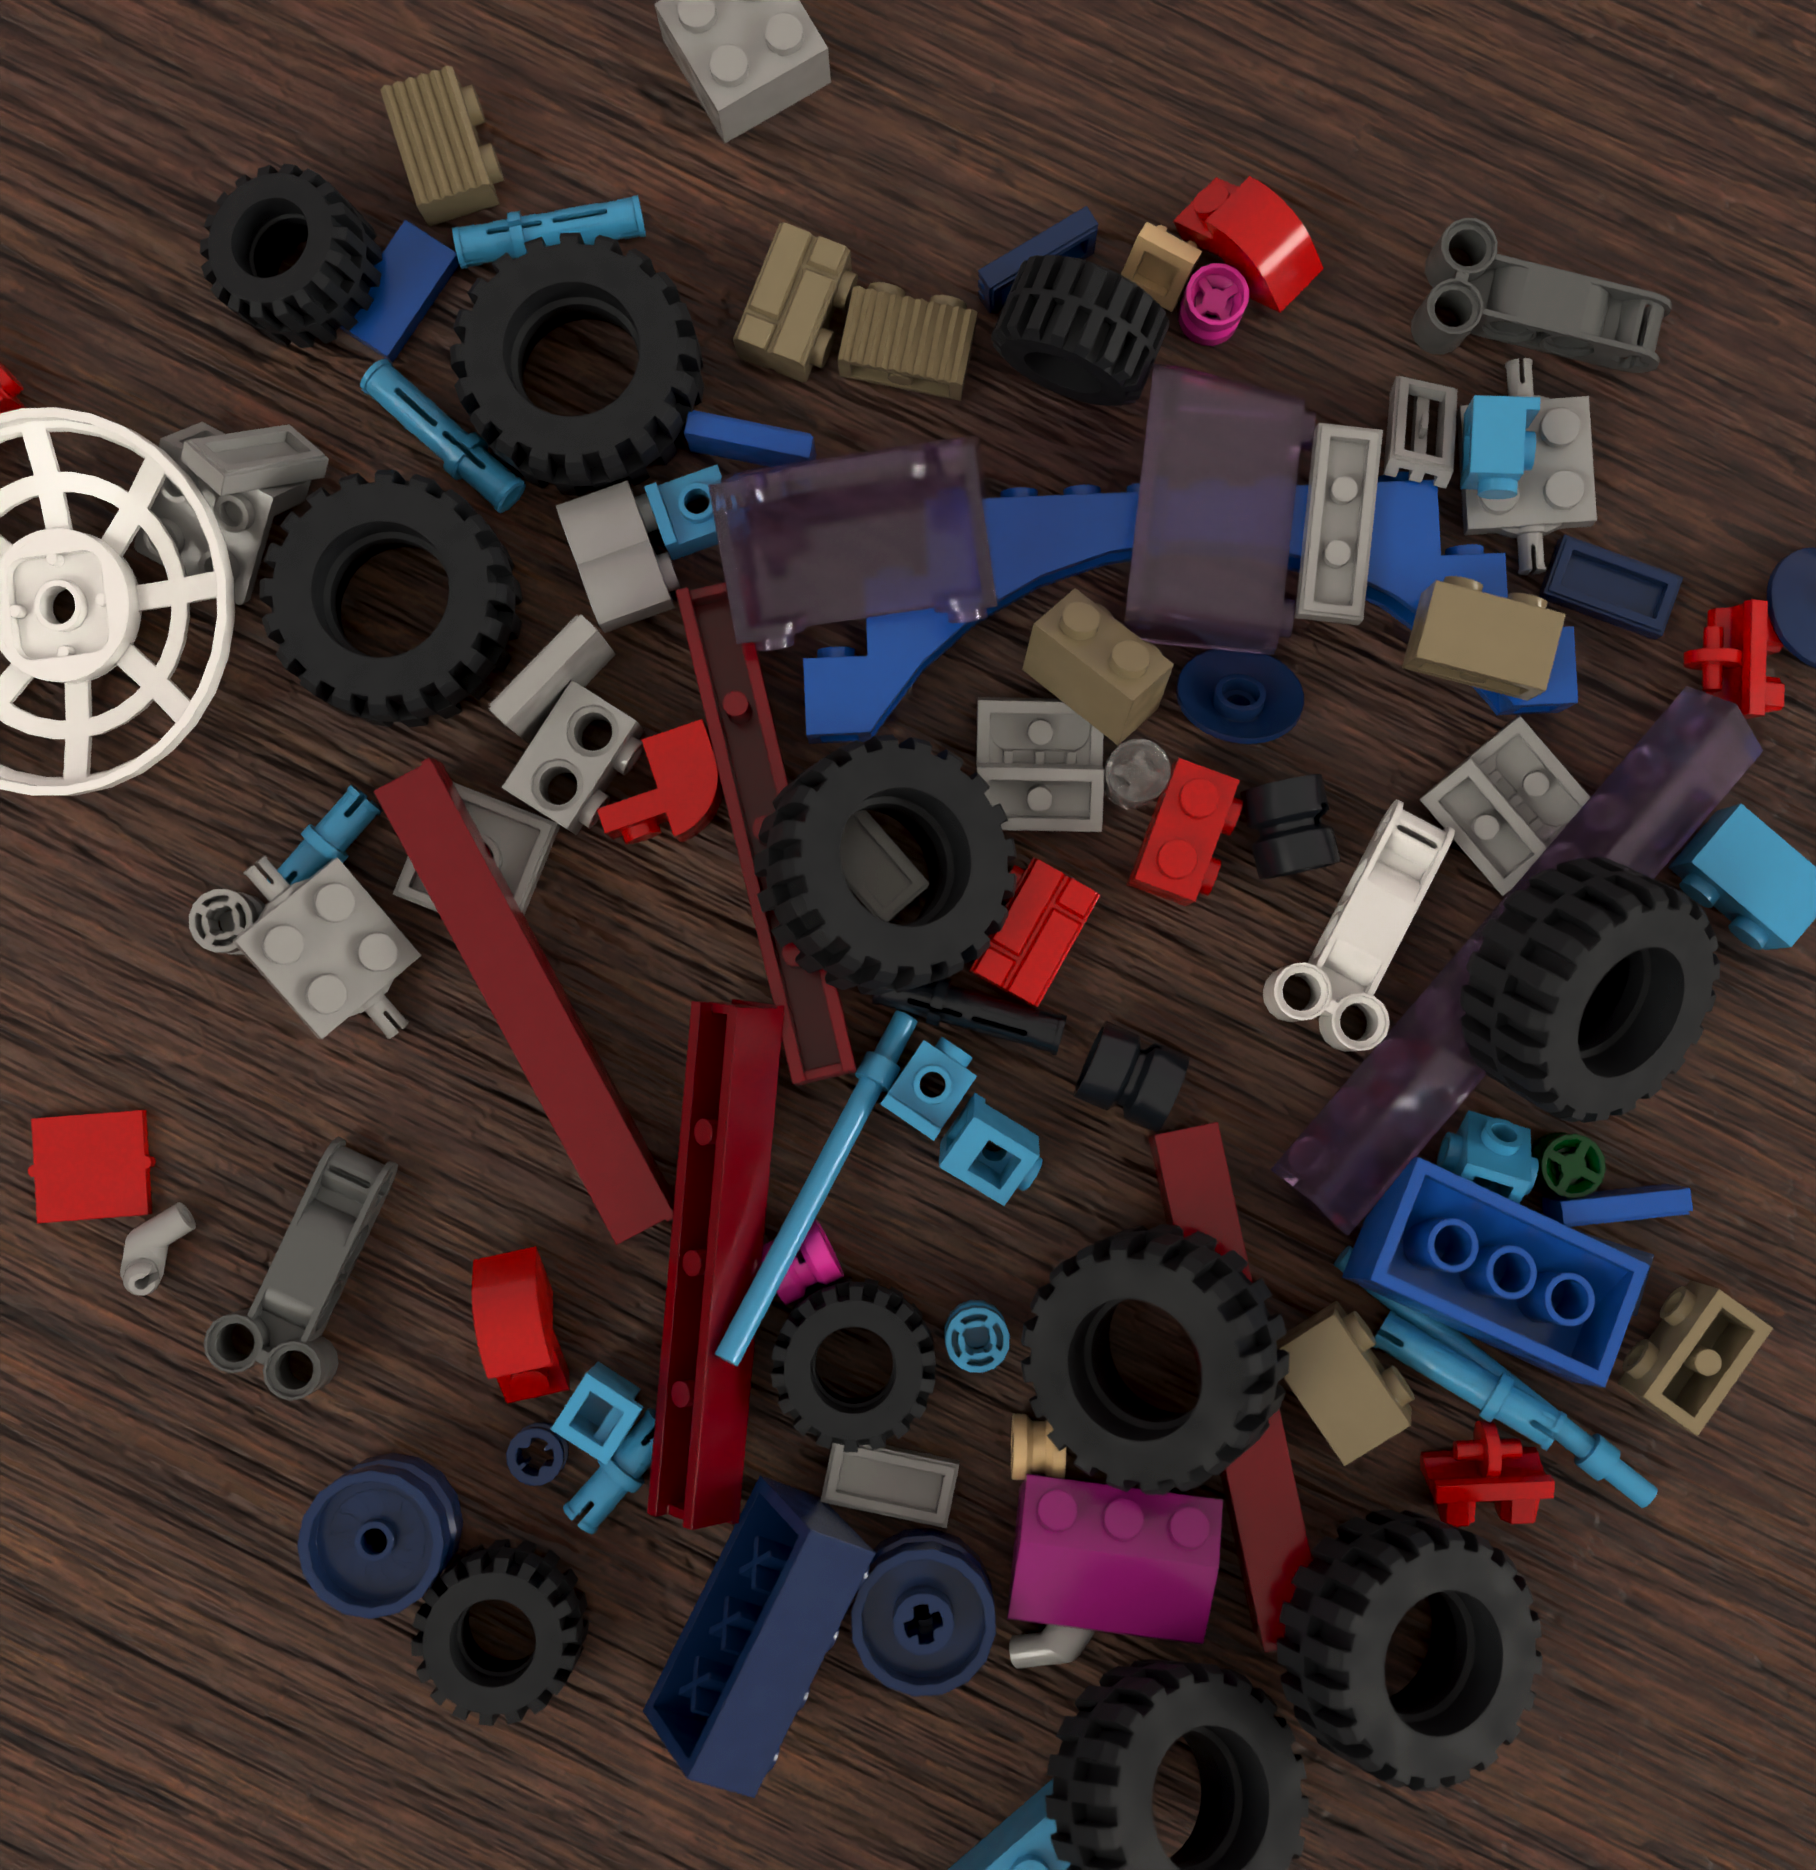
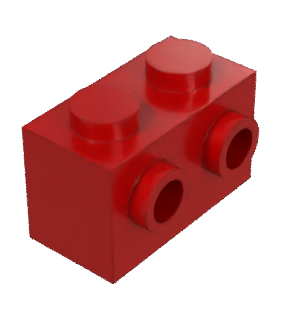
[1127,758,1243,907]

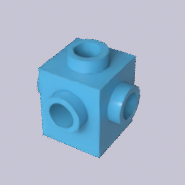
[1437,1110,1539,1204]

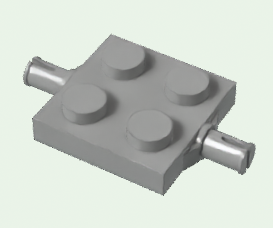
[1456,358,1597,575]
[232,855,421,1039]

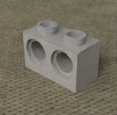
[502,680,645,835]

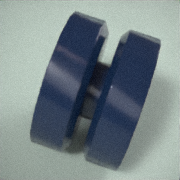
[297,1453,463,1619]
[851,1528,996,1696]

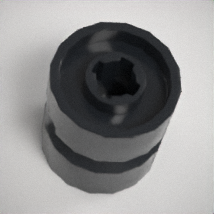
[1240,774,1341,880]
[1073,1021,1189,1132]

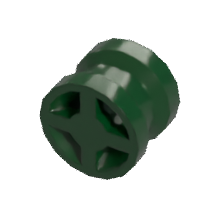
[1531,1132,1606,1199]

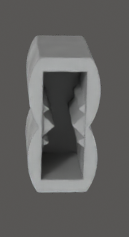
[556,480,681,633]

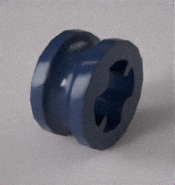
[506,1422,569,1486]

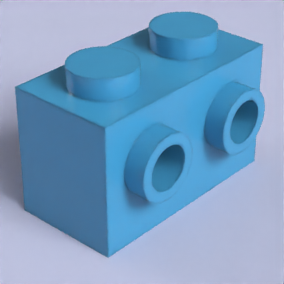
[1668,803,1816,950]

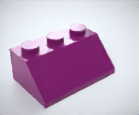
[1007,1474,1223,1645]

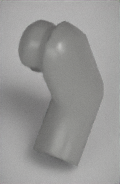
[1009,1625,1095,1669]

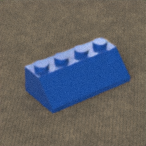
[1342,1157,1650,1388]

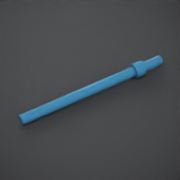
[714,1010,918,1367]
[1334,1246,1658,1508]

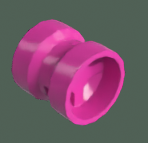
[1178,263,1249,346]
[762,1219,844,1305]

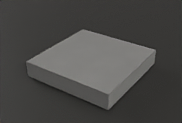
[489,614,616,744]
[393,782,561,915]

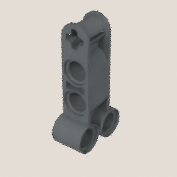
[1411,218,1673,373]
[204,1136,398,1401]

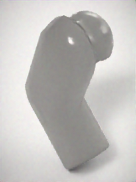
[120,1202,196,1296]

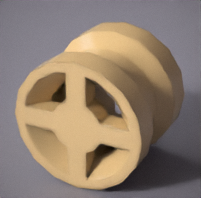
[1010,1413,1066,1480]

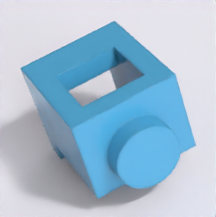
[1460,395,1541,499]
[644,464,748,560]
[881,1036,977,1141]
[939,1092,1043,1206]
[551,1361,644,1465]

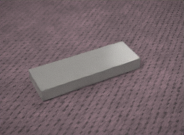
[1295,423,1383,625]

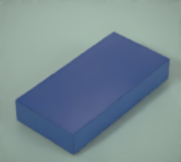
[340,220,459,363]
[684,410,816,475]
[1542,1184,1693,1227]

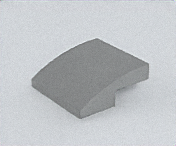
[976,697,1105,832]
[1420,715,1603,896]

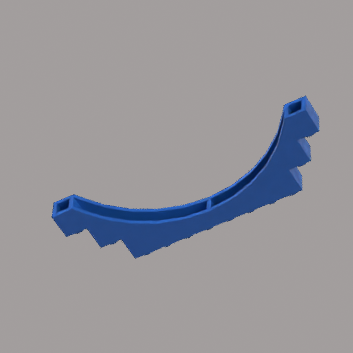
[803,471,1578,744]

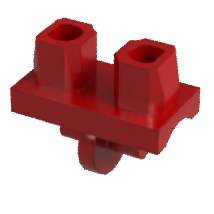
[1683,599,1785,724]
[1420,1420,1555,1527]

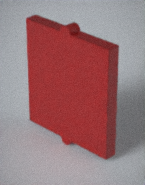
[28,1110,156,1224]

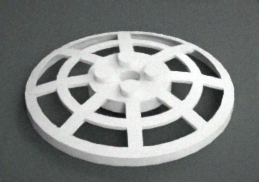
[0,407,235,796]

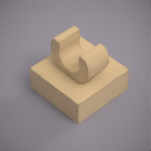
[1121,222,1202,312]

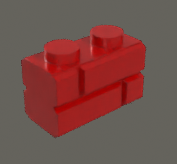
[969,857,1101,1008]

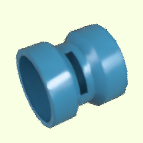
[944,1300,1010,1373]

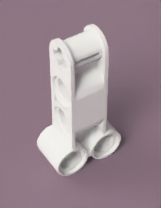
[1263,799,1455,1052]

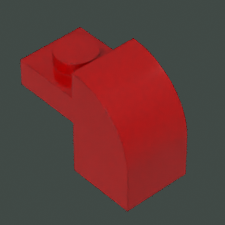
[1173,176,1324,313]
[597,719,723,845]
[472,1246,570,1403]

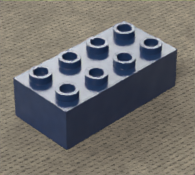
[643,1475,876,1798]

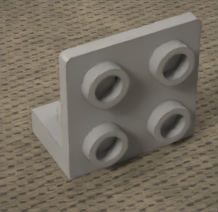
[134,422,311,605]

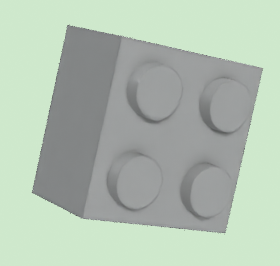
[654,0,831,143]

